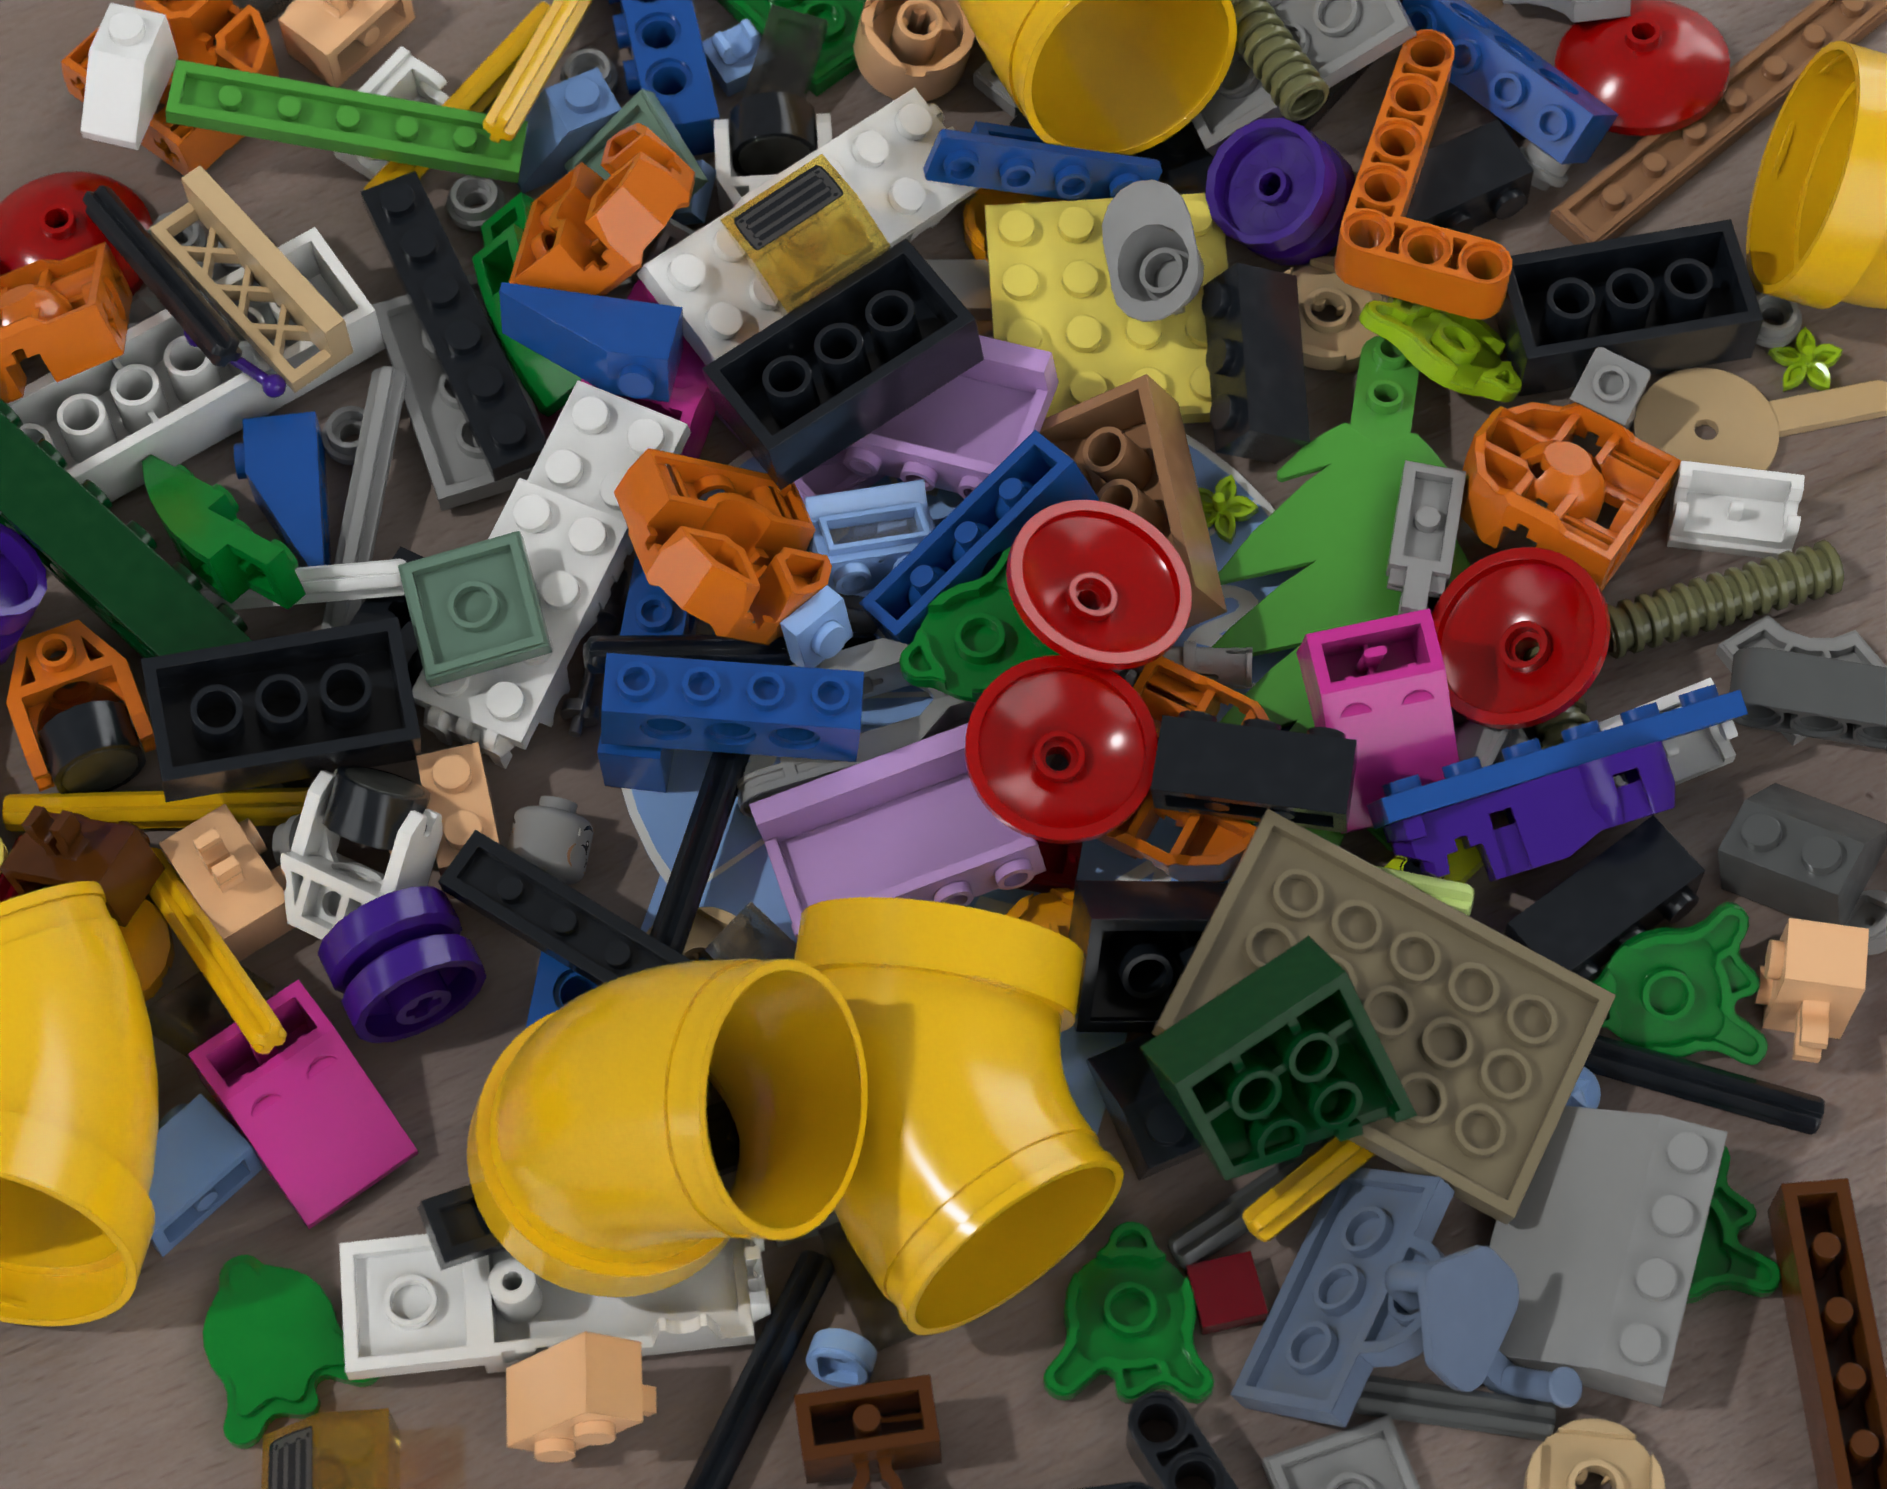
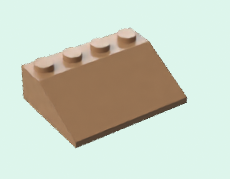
[1040,374,1227,629]

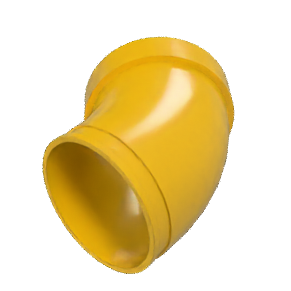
[958,0,1237,156]
[1746,40,1887,310]
[0,881,159,1326]
[794,897,1124,1335]
[467,959,868,1297]

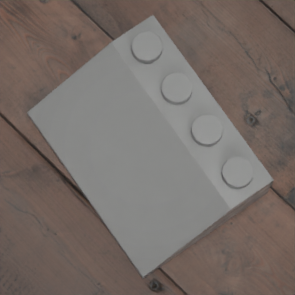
[1489,1106,1728,1407]

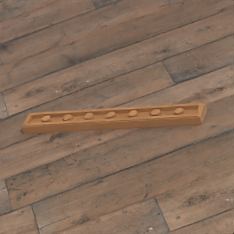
[1549,0,1887,245]

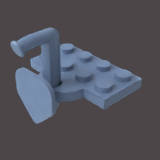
[1230,1167,1582,1427]

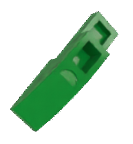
[472,192,582,417]
[142,454,306,609]

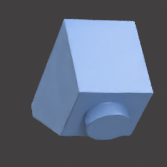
[517,67,621,193]
[149,1093,263,1257]

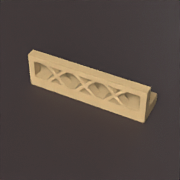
[150,165,353,393]

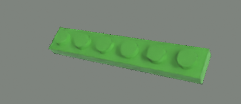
[166,59,528,183]

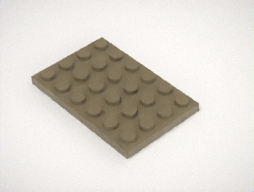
[1151,809,1616,1225]

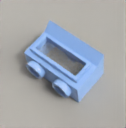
[804,479,936,595]

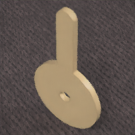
[1632,368,1887,489]

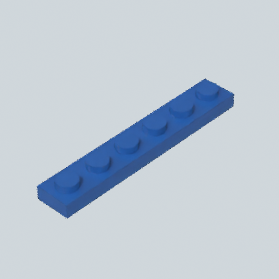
[1367,684,1748,829]

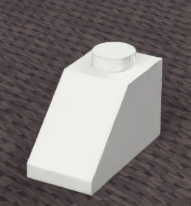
[81,2,179,150]

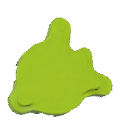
[1359,297,1522,402]

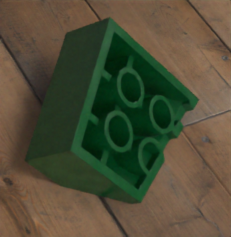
[1140,936,1417,1181]

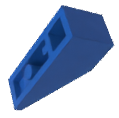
[499,282,683,402]
[234,411,331,567]

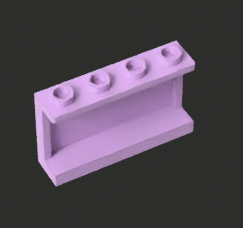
[829,335,1059,499]
[749,723,1047,940]

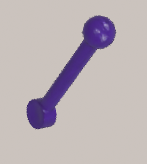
[184,331,286,398]

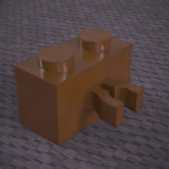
[0,805,165,927]
[794,1374,942,1489]

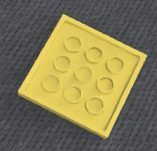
[985,193,1228,424]

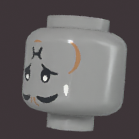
[507,796,594,885]

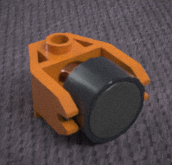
[6,619,156,794]

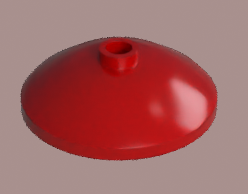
[1555,0,1730,136]
[0,171,153,295]
[1006,500,1192,670]
[1432,547,1611,730]
[965,655,1158,844]

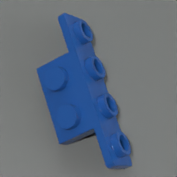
[923,121,1162,200]

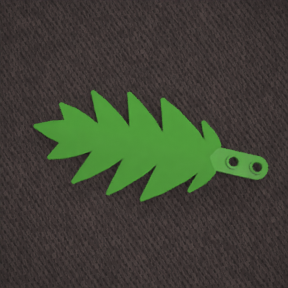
[1212,335,1471,851]

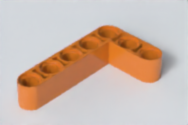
[1334,29,1512,320]

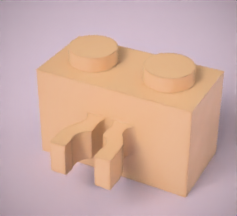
[278,0,415,88]
[389,742,502,899]
[159,804,295,962]
[1753,918,1869,1063]
[506,1331,657,1463]

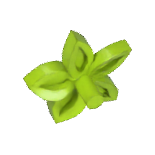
[1768,327,1843,392]
[1198,475,1259,544]

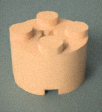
[853,0,975,102]

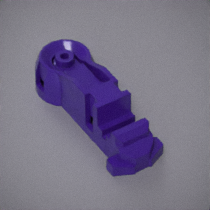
[1383,741,1675,882]

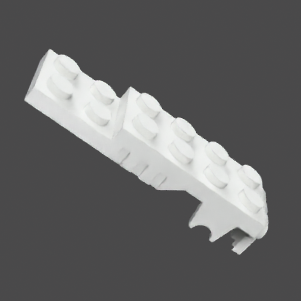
[637,87,980,365]
[412,380,691,769]
[339,1234,771,1380]

